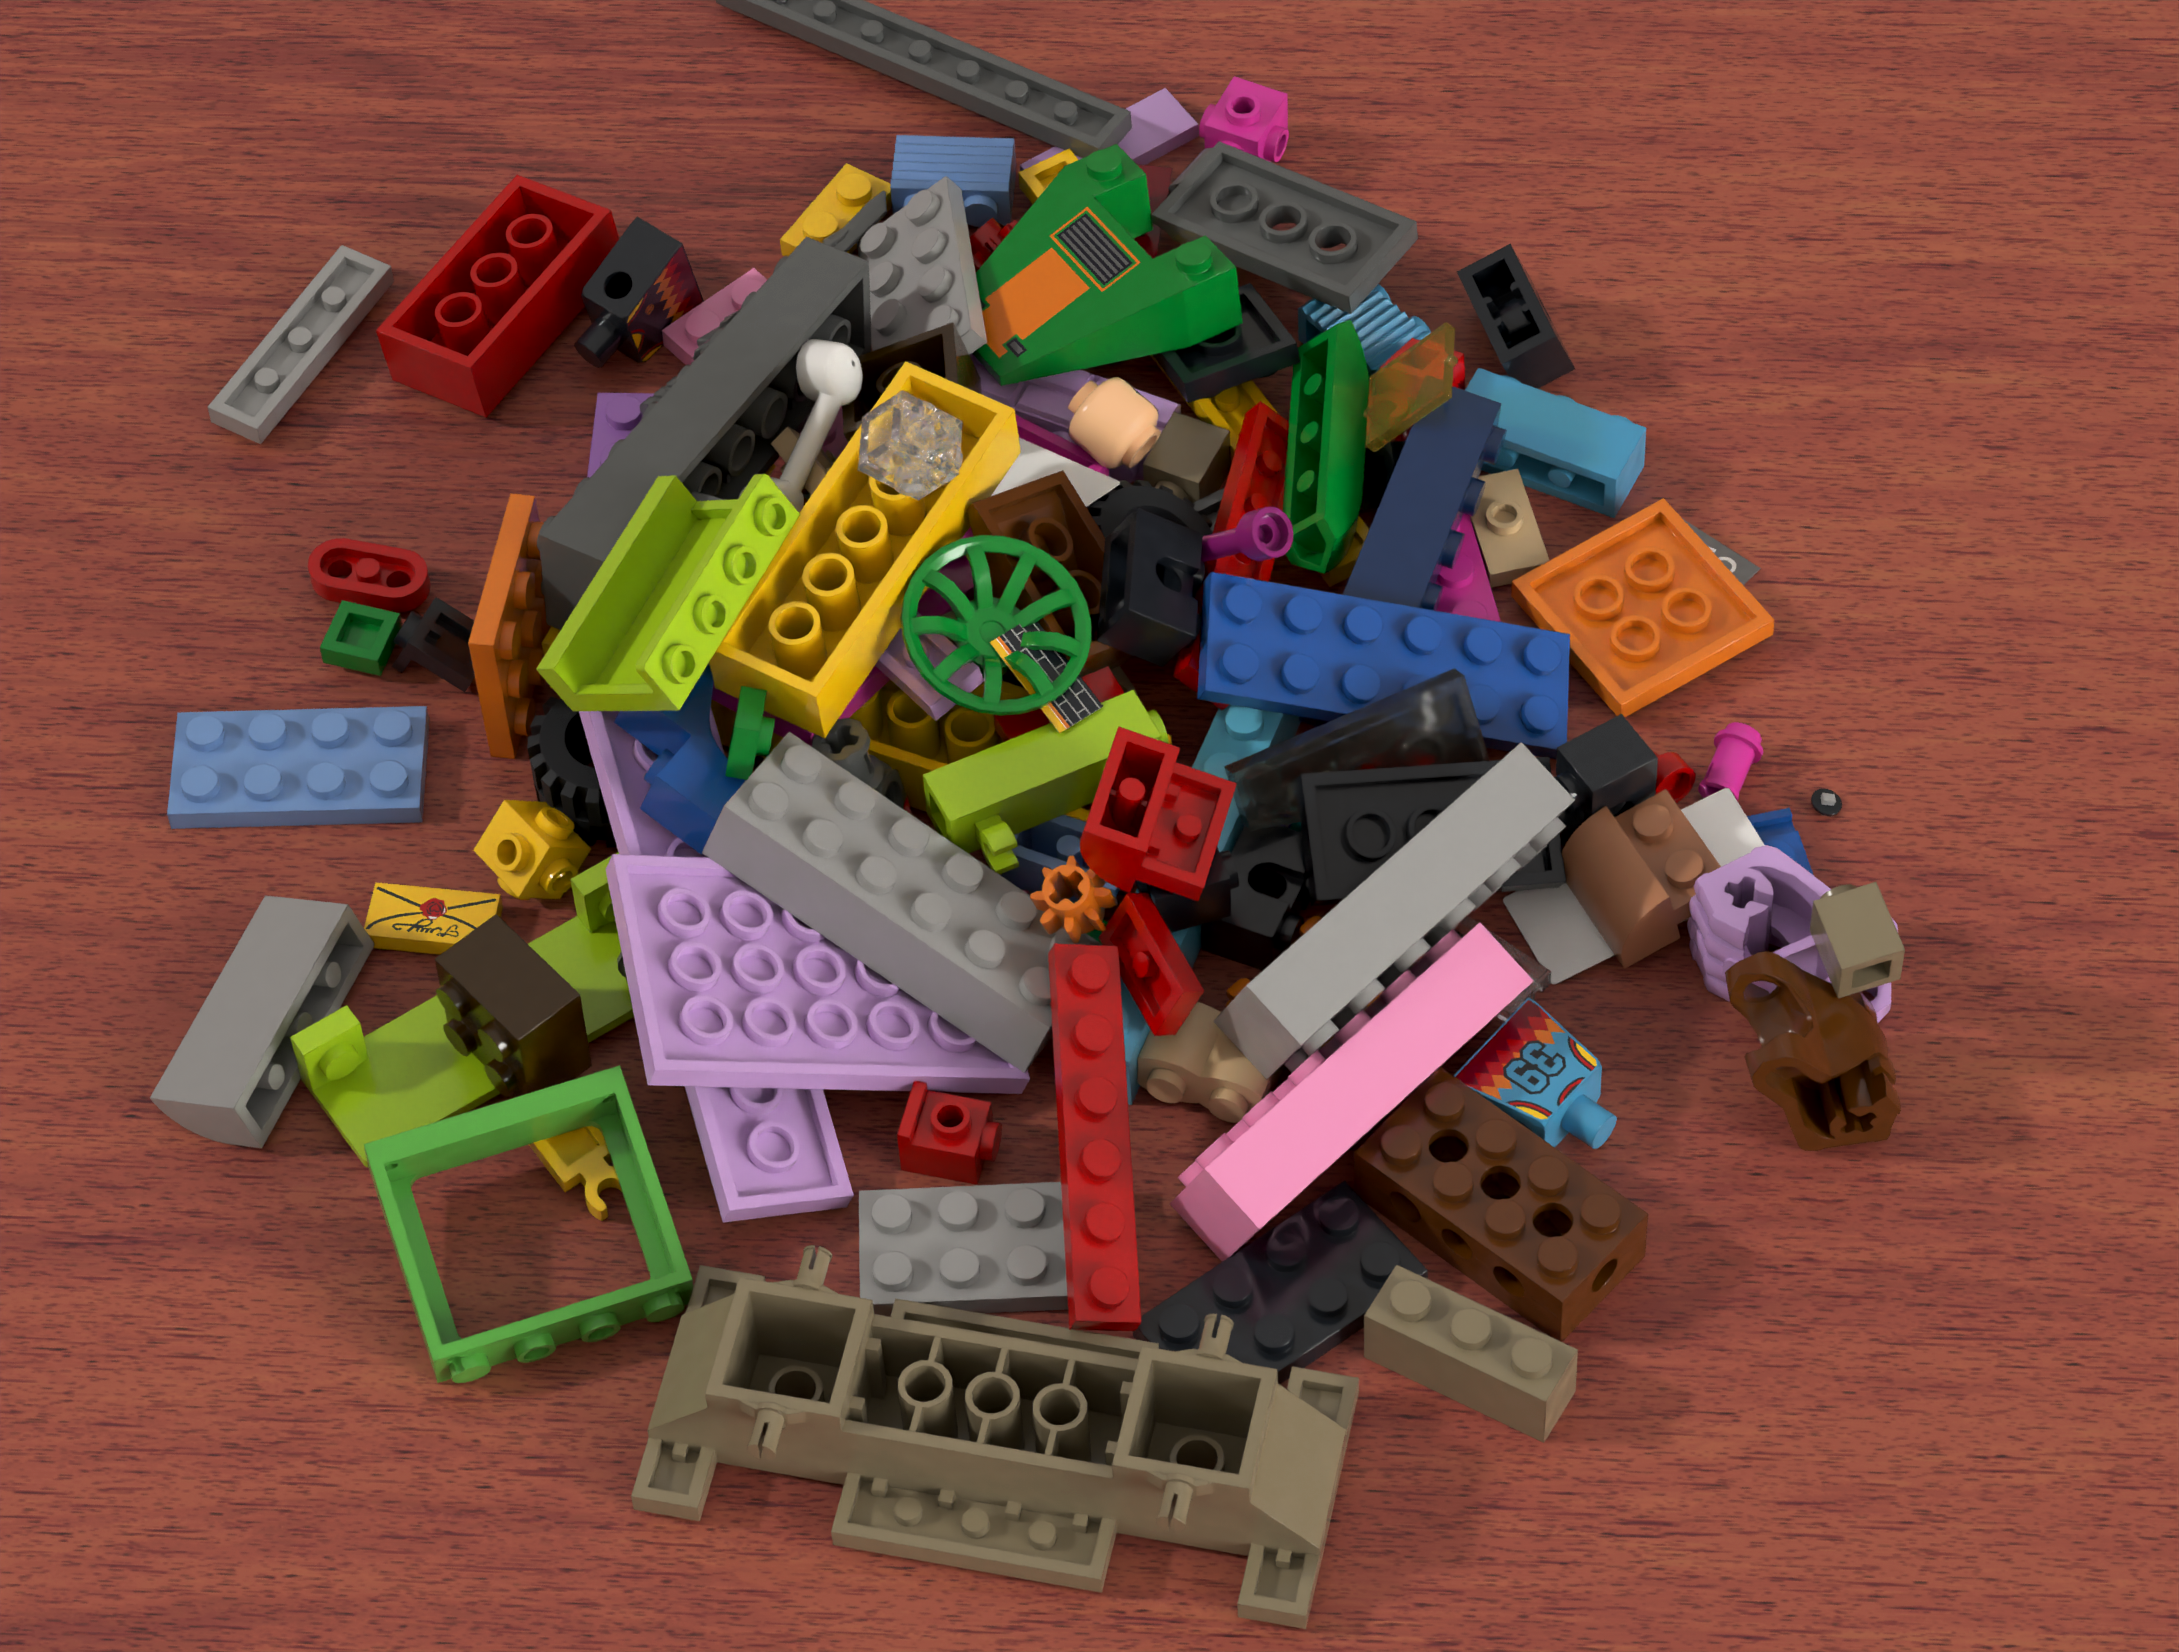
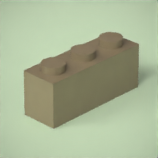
[1364,1265,1578,1443]

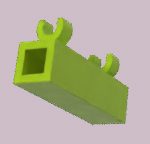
[923,690,1169,875]

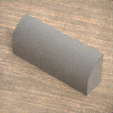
[150,895,375,1148]

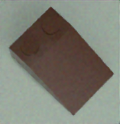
[967,470,1133,677]

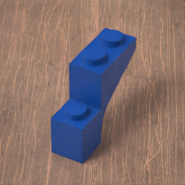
[614,663,746,855]

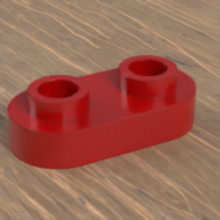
[308,538,431,613]

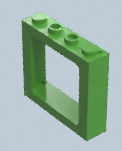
[364,1065,693,1383]

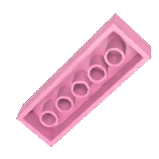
[1170,922,1534,1262]

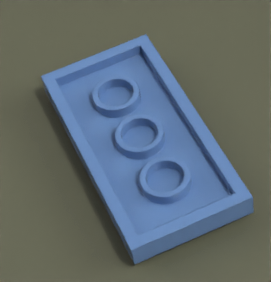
[167,706,430,829]

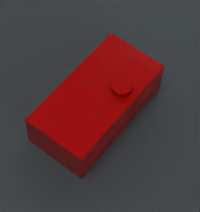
[376,175,619,418]

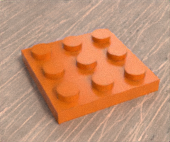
[468,493,551,759]
[1511,498,1775,717]

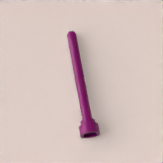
[1201,507,1293,562]

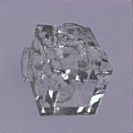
[858,390,963,500]

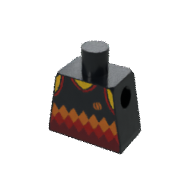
[574,216,704,368]

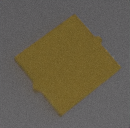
[1363,322,1458,452]

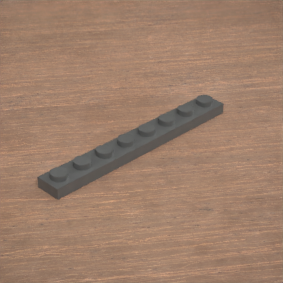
[716,0,1132,158]

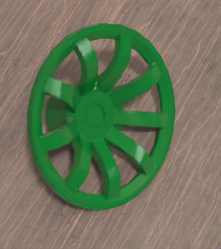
[900,535,1091,716]

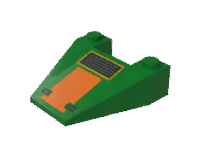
[972,144,1243,386]

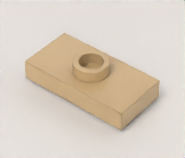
[1470,469,1549,588]

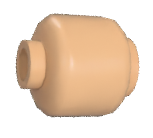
[1068,377,1161,469]

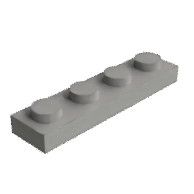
[207,245,394,444]

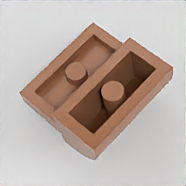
[1561,789,1721,969]

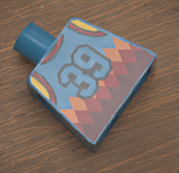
[1454,997,1617,1149]

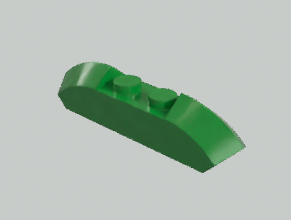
[1283,319,1369,574]

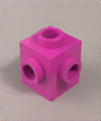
[1199,76,1289,163]

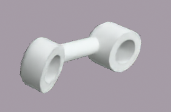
[738,339,863,512]

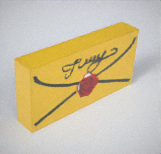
[364,882,503,955]

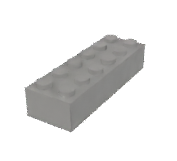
[702,732,1102,1073]
[1214,742,1575,1079]

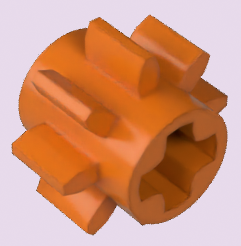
[1030,856,1117,943]

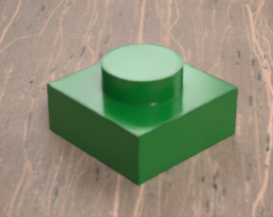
[320,600,402,676]
[725,686,775,780]

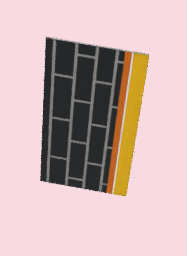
[989,622,1103,733]

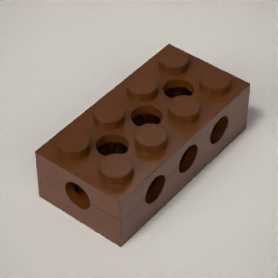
[1354,1067,1648,1342]

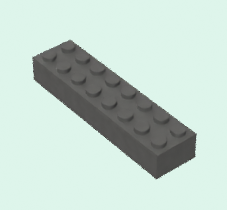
[537,237,872,630]

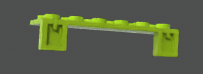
[290,852,634,1167]

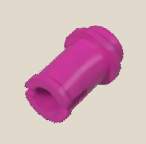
[1698,722,1763,801]

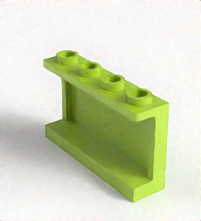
[536,474,800,711]

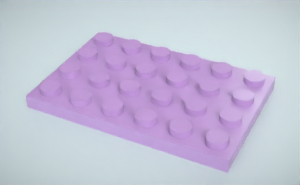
[606,854,1030,1094]

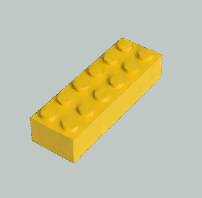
[709,361,1021,739]

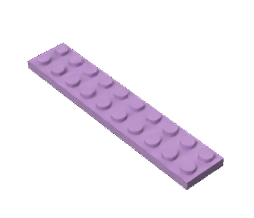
[579,709,854,1223]

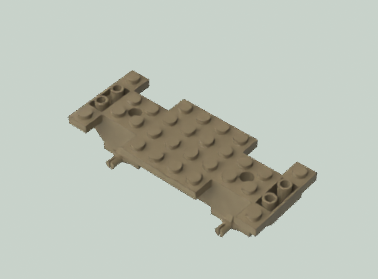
[631,1245,1359,1629]

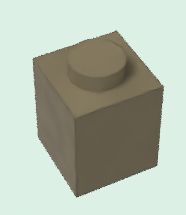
[1143,412,1231,503]
[1810,882,1905,998]

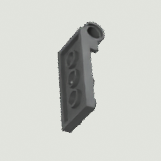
[1151,141,1418,314]

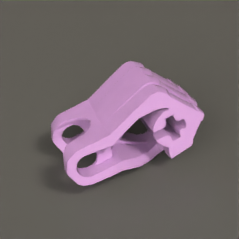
[1687,845,1898,1024]

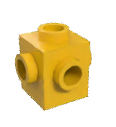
[473,800,591,901]

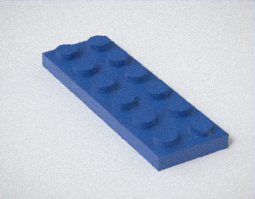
[1197,572,1570,759]

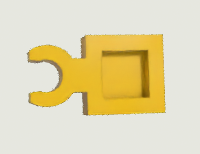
[528,1126,622,1221]

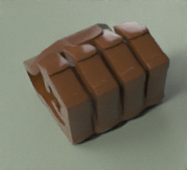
[1725,951,1901,1151]

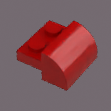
[1080,726,1237,901]

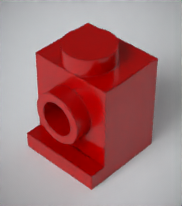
[897,1081,1002,1185]

